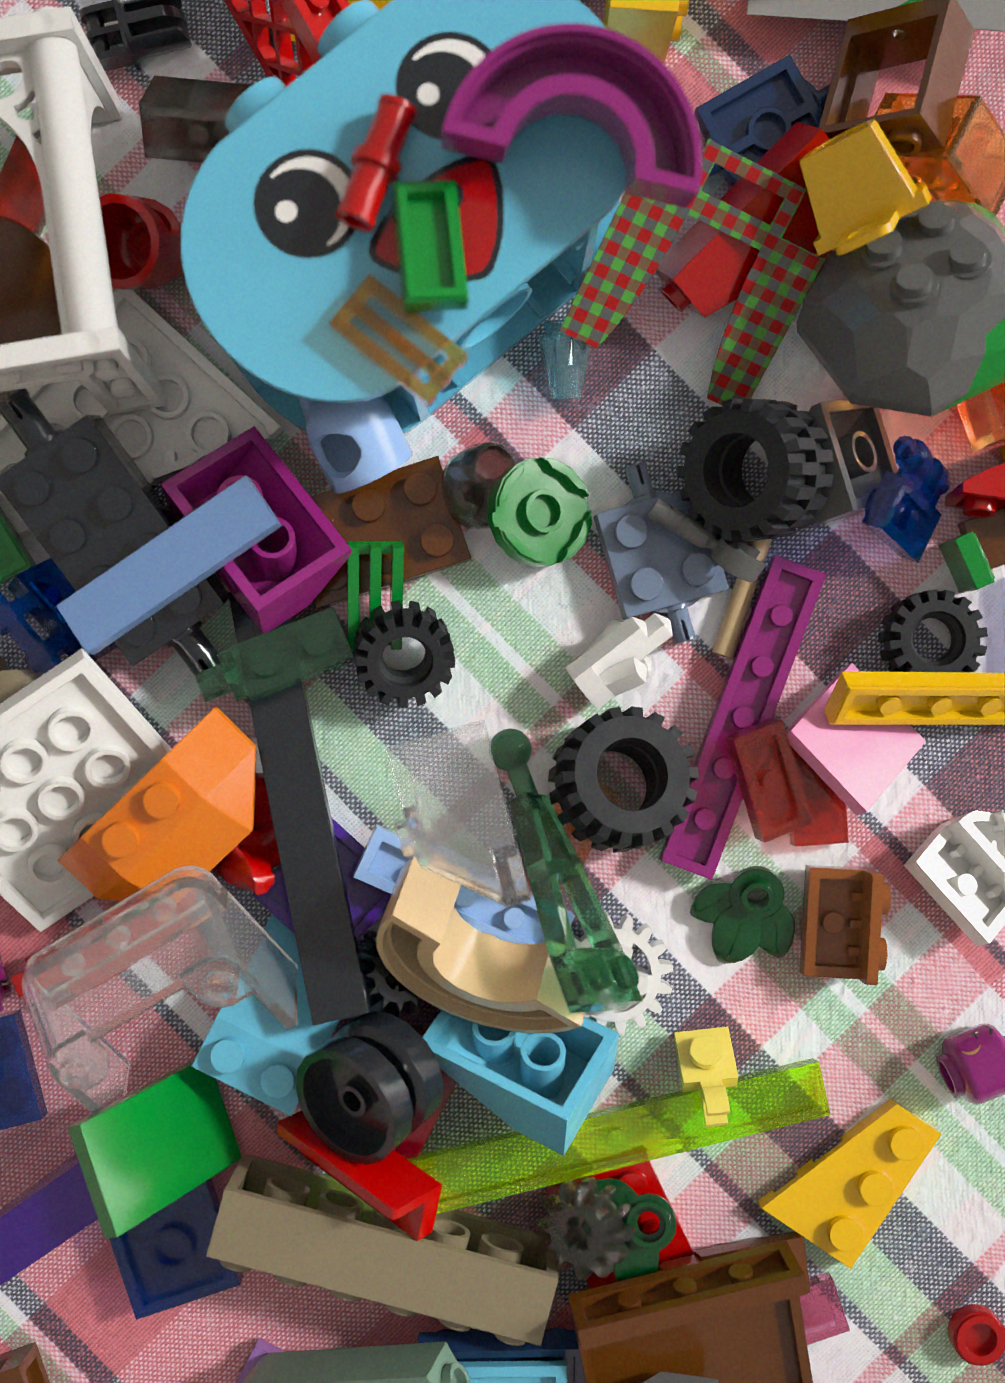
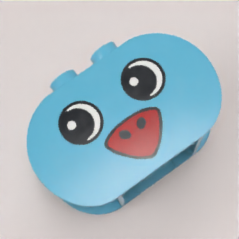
[181,0,626,434]

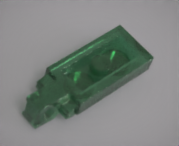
[195,607,354,702]

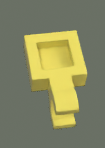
[674,1026,738,1128]

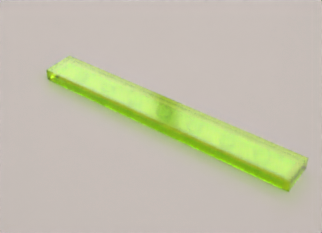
[407,1058,830,1214]

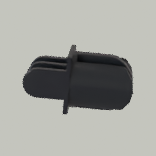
[79,0,192,71]

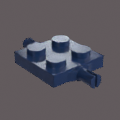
[694,55,831,186]

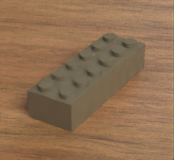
[206,1153,559,1346]

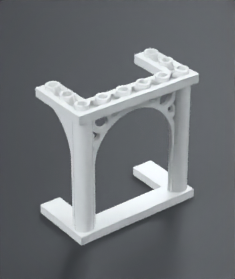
[0,6,165,415]

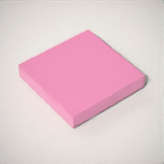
[782,663,926,816]

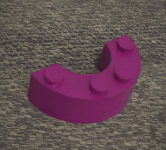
[442,23,702,208]

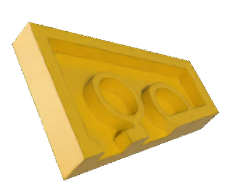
[758,1098,942,1269]

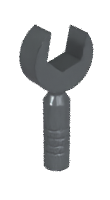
[647,498,766,583]

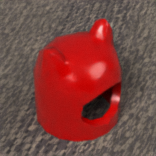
[99,193,185,289]

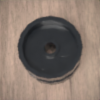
[296,1011,444,1165]

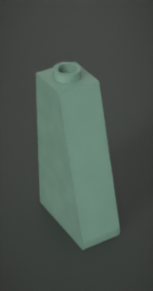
[242,1342,470,1383]

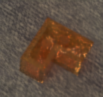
[874,93,1005,216]

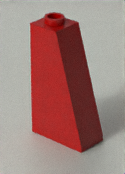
[656,122,830,318]

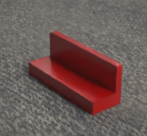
[276,1110,443,1241]

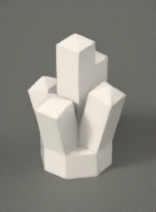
[565,613,673,710]

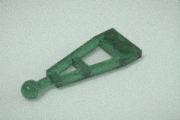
[489,728,643,1013]

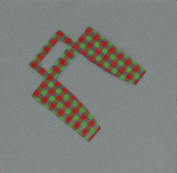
[559,139,825,405]

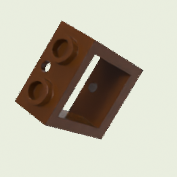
[818,0,974,157]

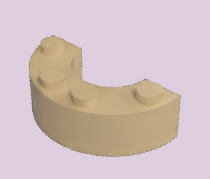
[376,856,596,1033]

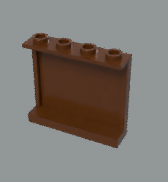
[568,1240,813,1383]

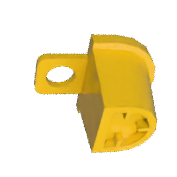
[799,118,931,256]

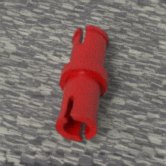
[335,94,417,232]

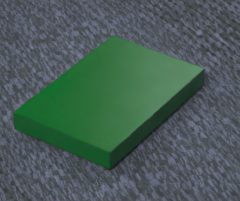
[68,1059,242,1238]

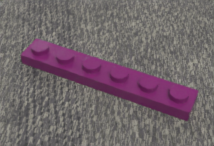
[658,555,826,880]

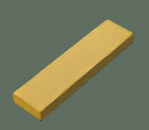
[824,671,1005,725]

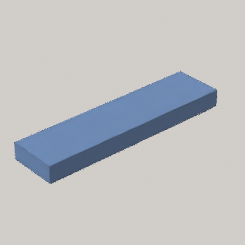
[56,475,282,655]

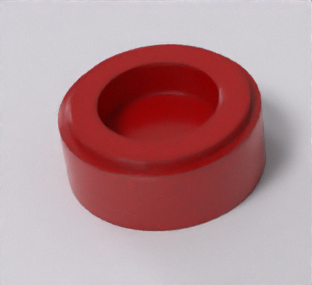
[947,1304,1005,1366]

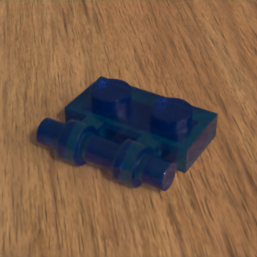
[862,436,950,563]
[0,558,118,674]

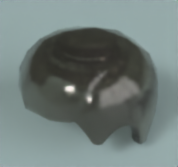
[441,442,515,529]

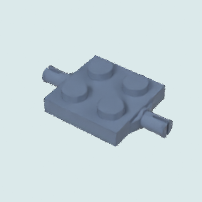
[593,462,729,644]

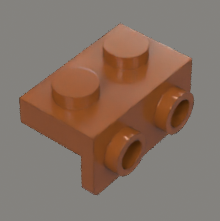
[799,865,891,985]

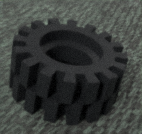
[878,589,988,672]
[353,600,455,708]

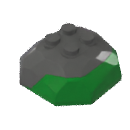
[796,200,1005,417]

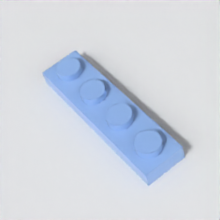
[353,824,575,944]

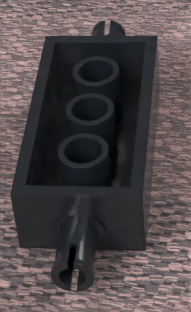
[0,389,229,686]

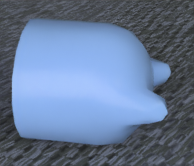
[299,395,413,494]

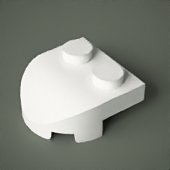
[904,810,1005,946]

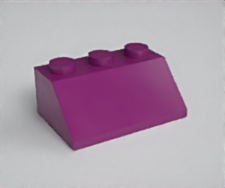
[161,426,352,636]

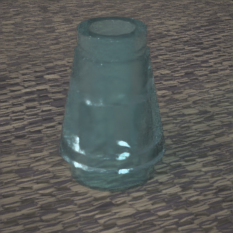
[539,320,591,400]

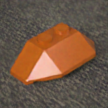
[57,706,256,907]

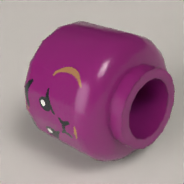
[936,1023,1005,1105]

